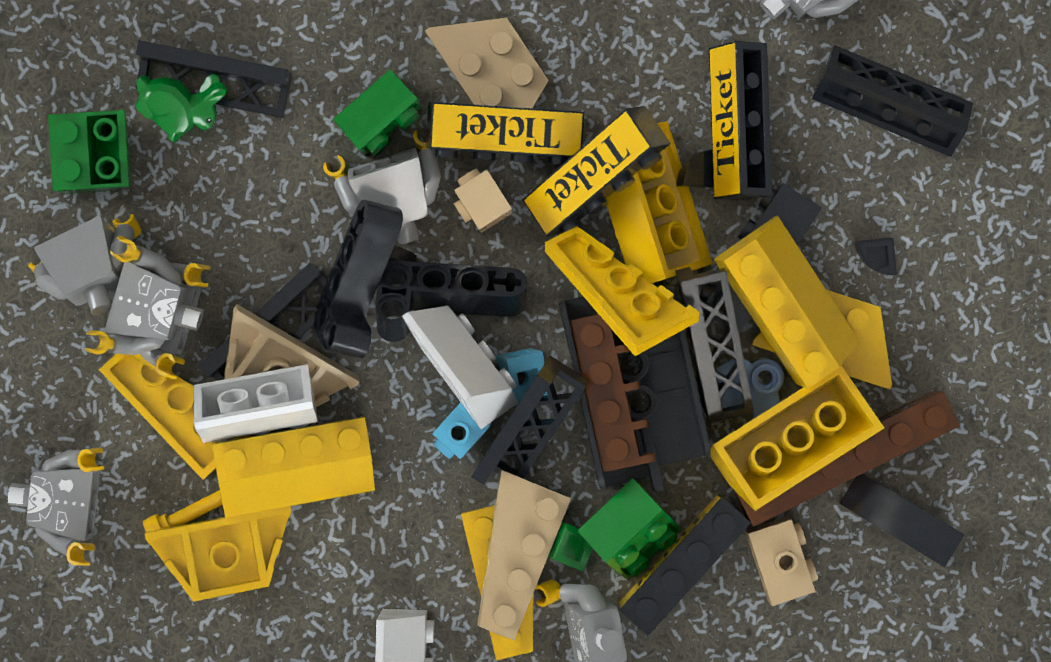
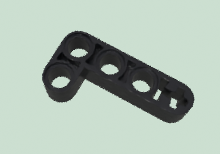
[314,200,403,359]
[375,261,528,342]

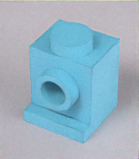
[495,348,547,406]
[432,402,491,459]

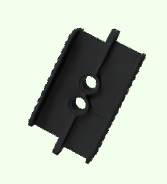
[558,286,711,493]

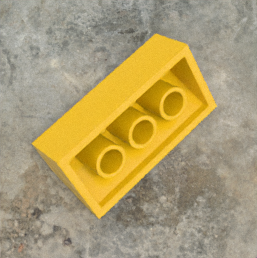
[606,121,713,283]
[714,216,860,389]
[710,365,884,511]
[212,417,375,518]

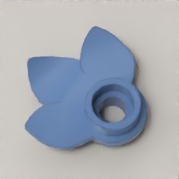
[716,359,784,418]

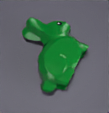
[135,74,227,143]

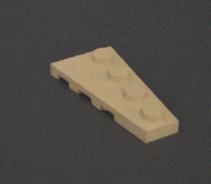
[477,470,571,640]

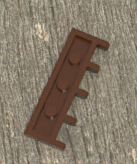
[570,314,657,472]

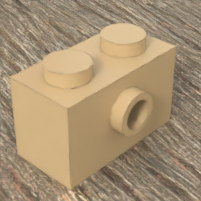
[453,169,513,233]
[745,516,818,606]

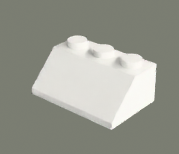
[402,306,518,429]
[194,364,318,443]
[375,609,434,662]

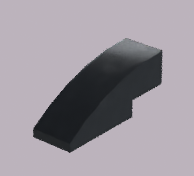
[840,474,965,567]

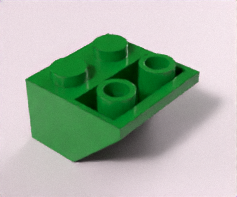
[333,70,422,157]
[48,110,131,194]
[578,479,682,580]

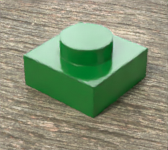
[548,522,592,572]

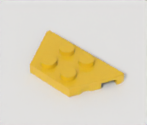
[751,290,892,390]
[144,506,291,602]

